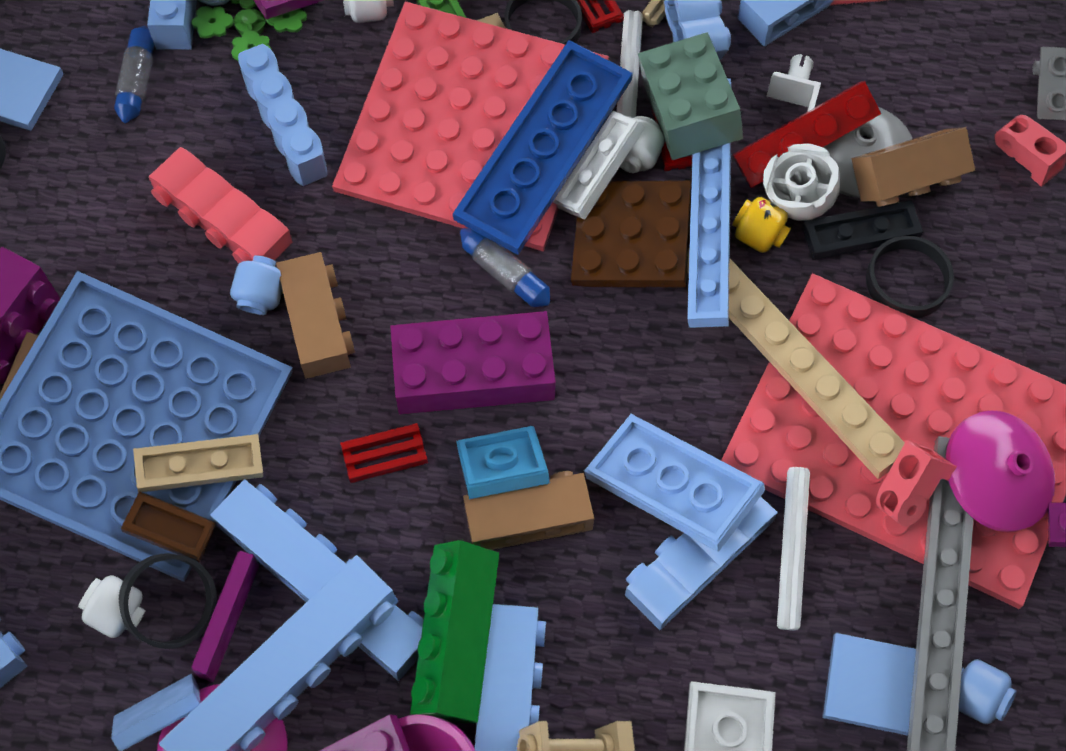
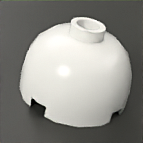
[763,144,840,221]

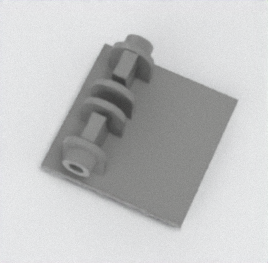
[1032,47,1066,120]

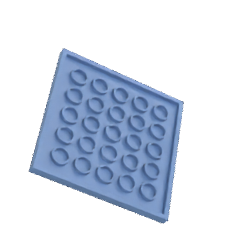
[0,271,293,582]

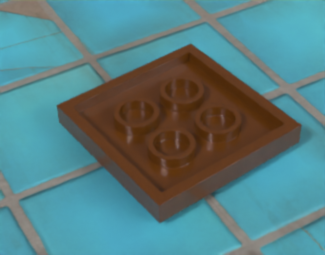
[571,181,692,287]

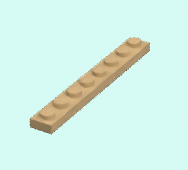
[687,248,905,479]

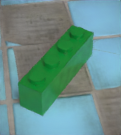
[410,540,499,724]

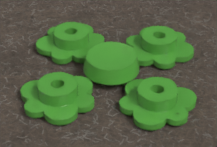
[191,0,307,61]

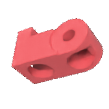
[995,115,1066,187]
[876,440,957,526]

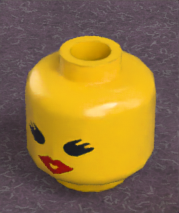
[732,197,791,253]

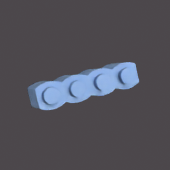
[664,0,731,60]
[238,44,327,186]
[625,497,778,630]

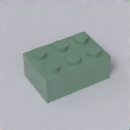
[638,32,743,160]

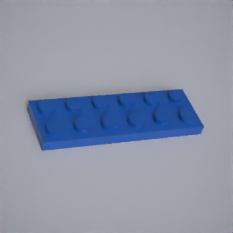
[453,40,633,255]

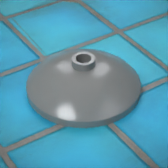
[823,107,912,198]

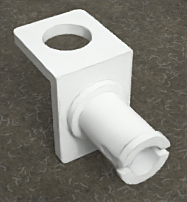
[767,54,821,112]

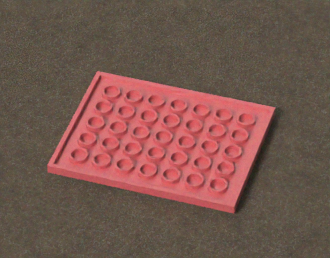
[721,273,1066,609]

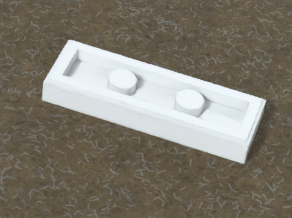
[553,111,645,220]

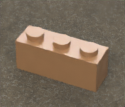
[851,127,975,206]
[276,252,355,379]
[463,471,594,550]

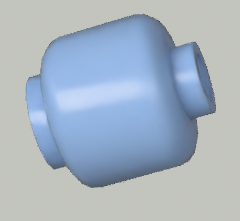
[230,255,283,315]
[958,659,1017,724]

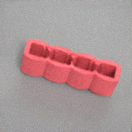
[148,147,293,263]

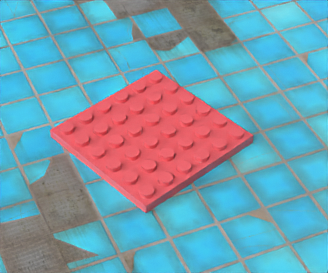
[332,1,609,252]

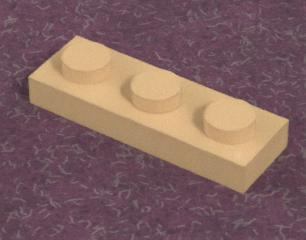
[133,434,263,493]

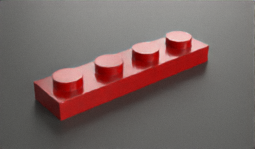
[732,81,881,188]

